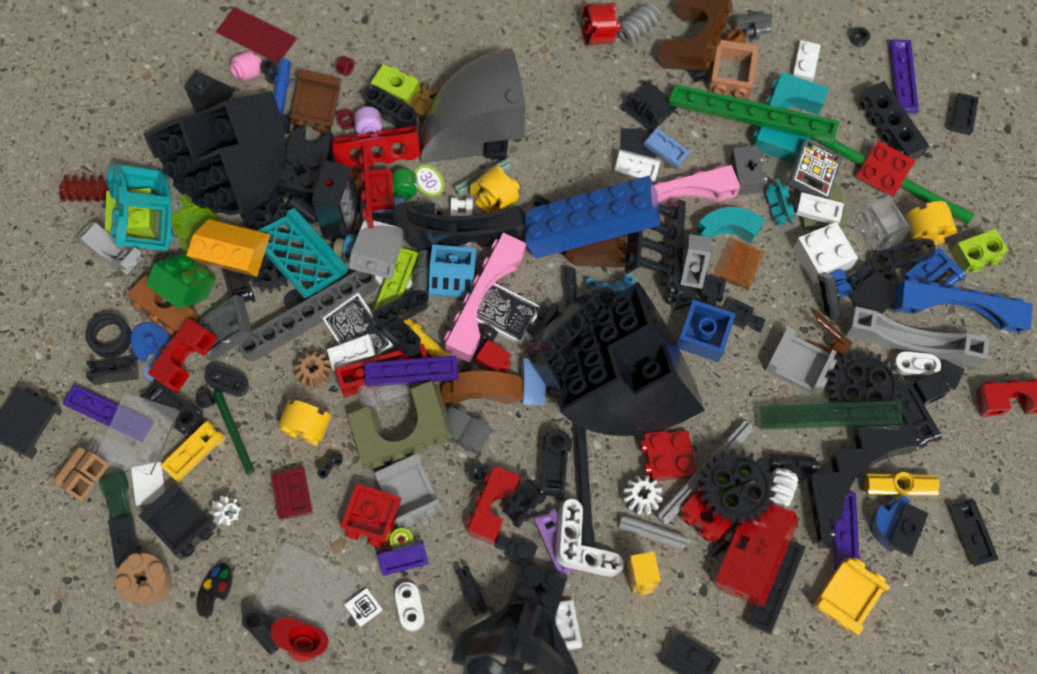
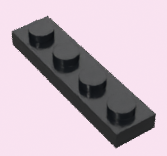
[748,541,806,636]

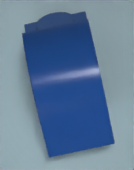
[870,495,910,552]

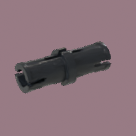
[455,566,489,616]

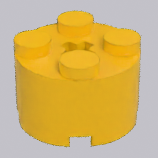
[470,165,520,213]
[905,201,957,245]
[278,399,332,446]

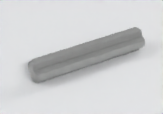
[619,515,687,549]

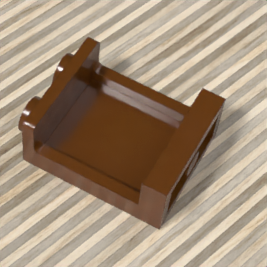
[289,69,341,133]

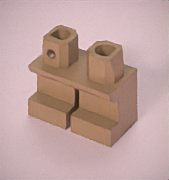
[53,447,109,502]

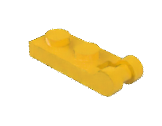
[160,421,225,483]

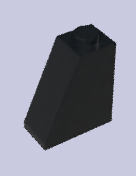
[184,70,235,113]

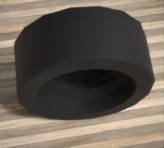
[85,313,132,358]

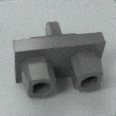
[735,11,773,40]

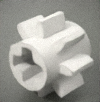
[209,495,241,526]

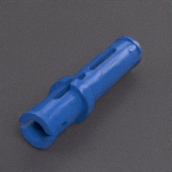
[273,59,292,115]

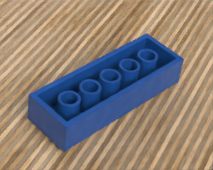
[525,175,661,259]

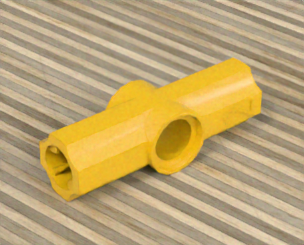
[864,472,940,498]

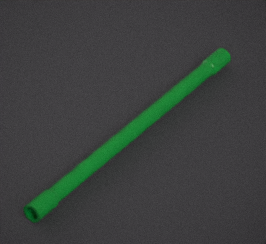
[811,138,974,225]

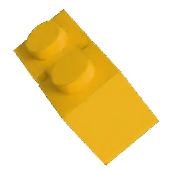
[626,552,661,595]

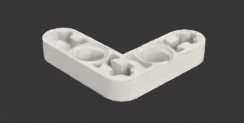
[556,499,624,577]

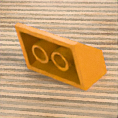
[186,220,270,277]

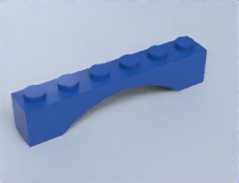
[894,279,1033,333]

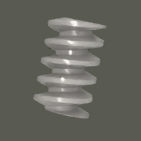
[619,2,662,46]

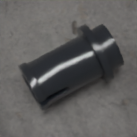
[260,59,277,84]

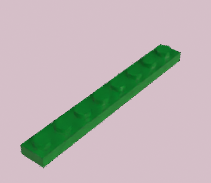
[669,84,840,143]

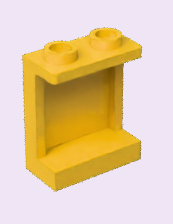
[812,557,890,635]

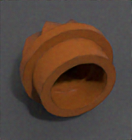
[726,29,747,44]

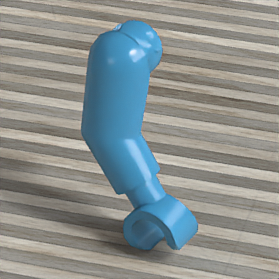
[586,274,635,296]

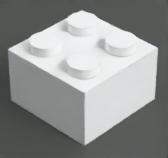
[793,222,858,285]

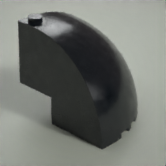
[144,91,286,215]
[559,282,705,436]

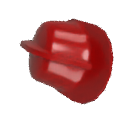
[271,617,329,662]

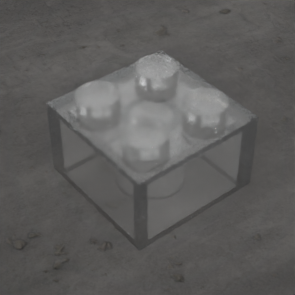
[854,193,910,254]

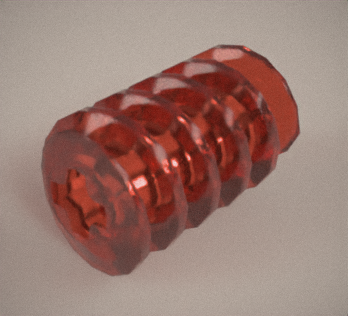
[59,175,109,202]

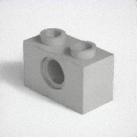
[680,234,711,288]

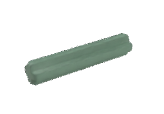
[454,159,512,196]

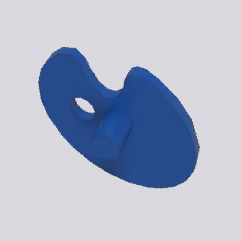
[131,323,171,362]

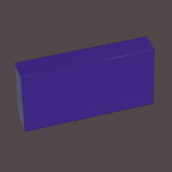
[377,539,429,576]

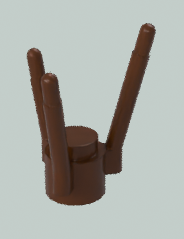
[804,309,853,357]

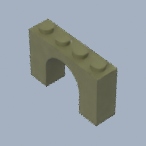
[348,381,454,470]

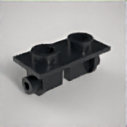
[770,454,819,480]

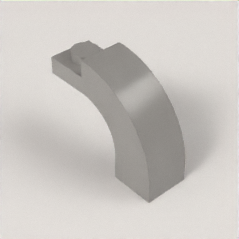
[75,222,142,275]

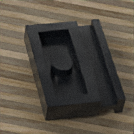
[661,633,721,674]

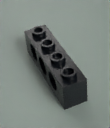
[858,81,929,160]

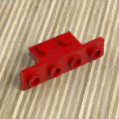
[359,147,395,228]

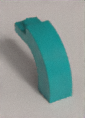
[696,207,766,244]

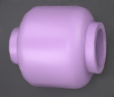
[354,106,382,134]

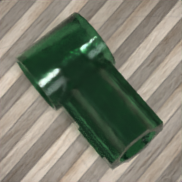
[99,470,132,520]

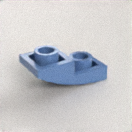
[521,358,546,406]

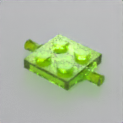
[171,195,219,255]

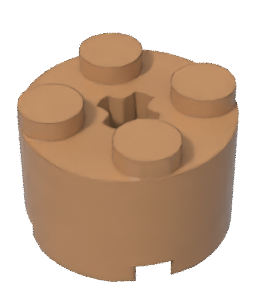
[115,553,172,607]

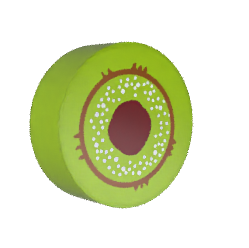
[390,528,414,547]

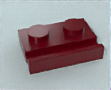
[271,467,313,521]

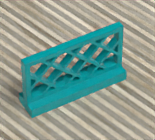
[257,208,348,298]

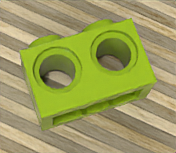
[951,229,1009,273]

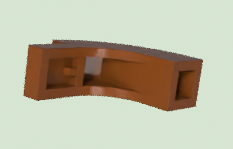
[442,371,523,405]

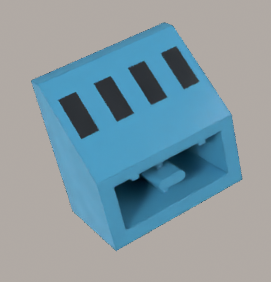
[429,245,477,298]

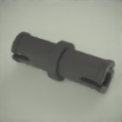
[413,250,431,293]

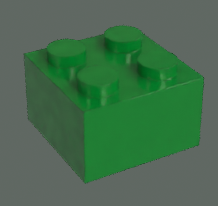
[146,254,216,310]

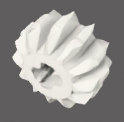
[769,468,798,508]
[623,475,663,515]

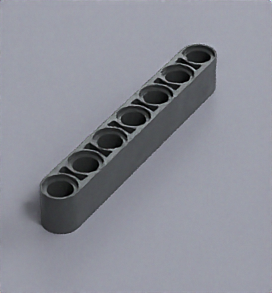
[238,271,377,361]

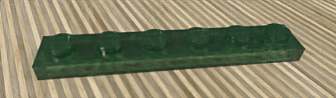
[760,401,903,430]

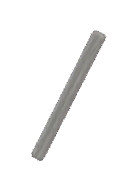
[657,421,753,524]

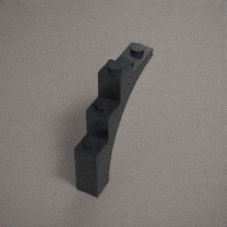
[394,203,526,250]

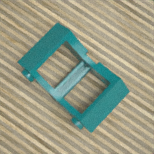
[106,163,173,251]

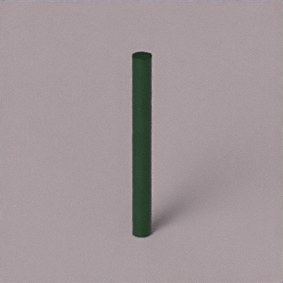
[213,391,255,475]

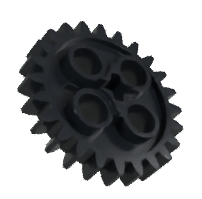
[827,351,903,424]
[698,449,777,527]

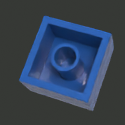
[677,300,736,363]

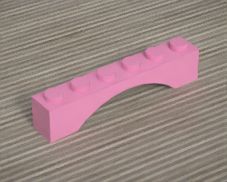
[654,165,740,203]
[443,233,527,363]

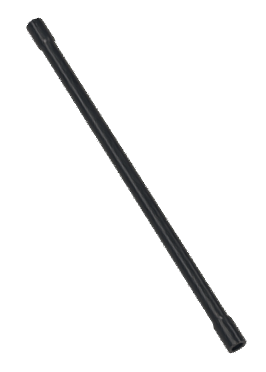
[563,268,595,548]

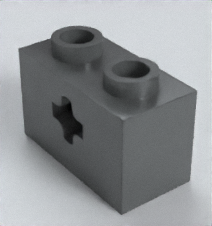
[730,146,767,195]

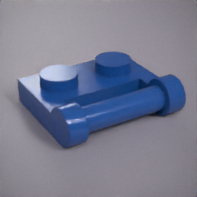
[905,247,966,288]

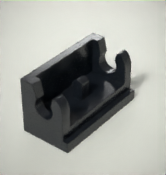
[86,354,139,385]

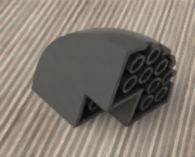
[420,48,526,163]

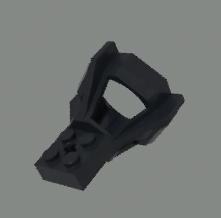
[451,561,579,674]

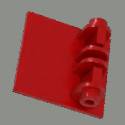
[856,141,916,197]

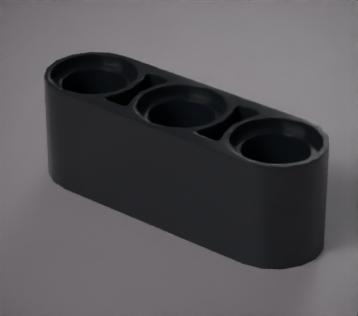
[363,85,417,128]

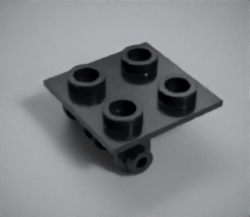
[621,81,678,132]

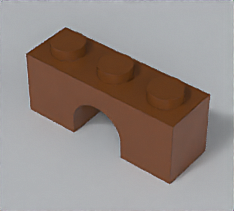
[127,275,200,337]

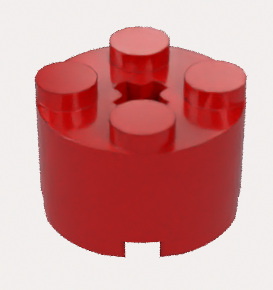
[581,2,620,46]

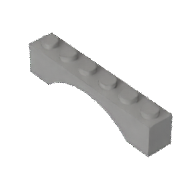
[846,307,990,368]

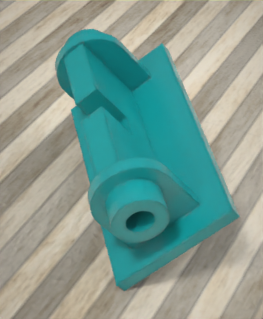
[766,179,796,226]

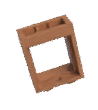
[709,40,759,98]

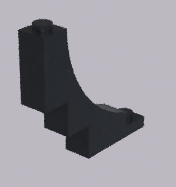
[807,424,919,549]

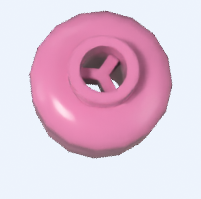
[230,51,262,82]

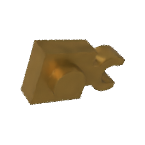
[408,82,438,120]

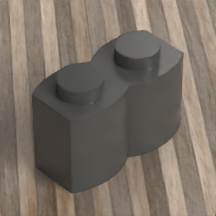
[447,407,491,455]

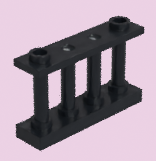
[624,199,686,286]

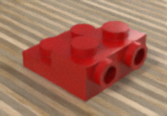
[640,430,697,482]
[340,484,402,548]

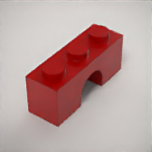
[147,318,217,393]
[976,378,1037,417]
[466,466,521,546]

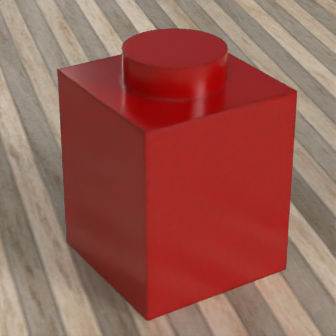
[476,340,512,373]

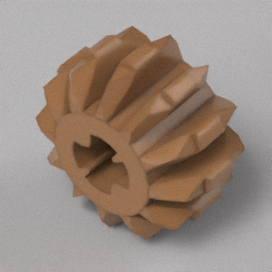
[294,351,333,390]

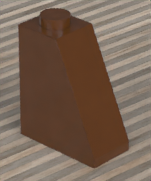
[564,236,627,268]

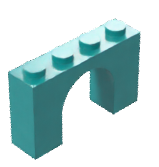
[752,72,829,164]

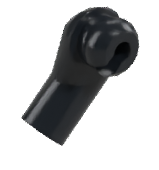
[317,452,343,479]

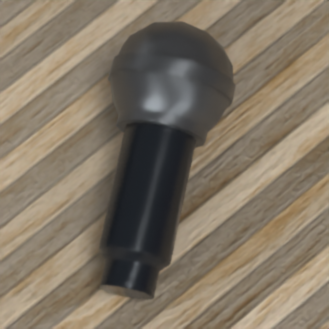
[708,527,736,557]

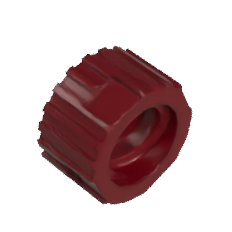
[336,56,355,76]
[336,109,355,130]

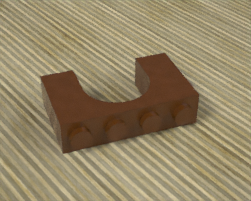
[657,0,733,70]

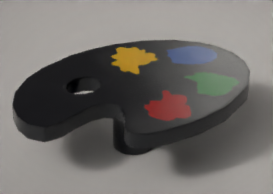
[196,563,233,618]

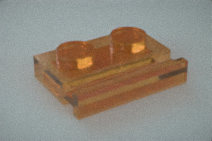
[719,240,765,291]

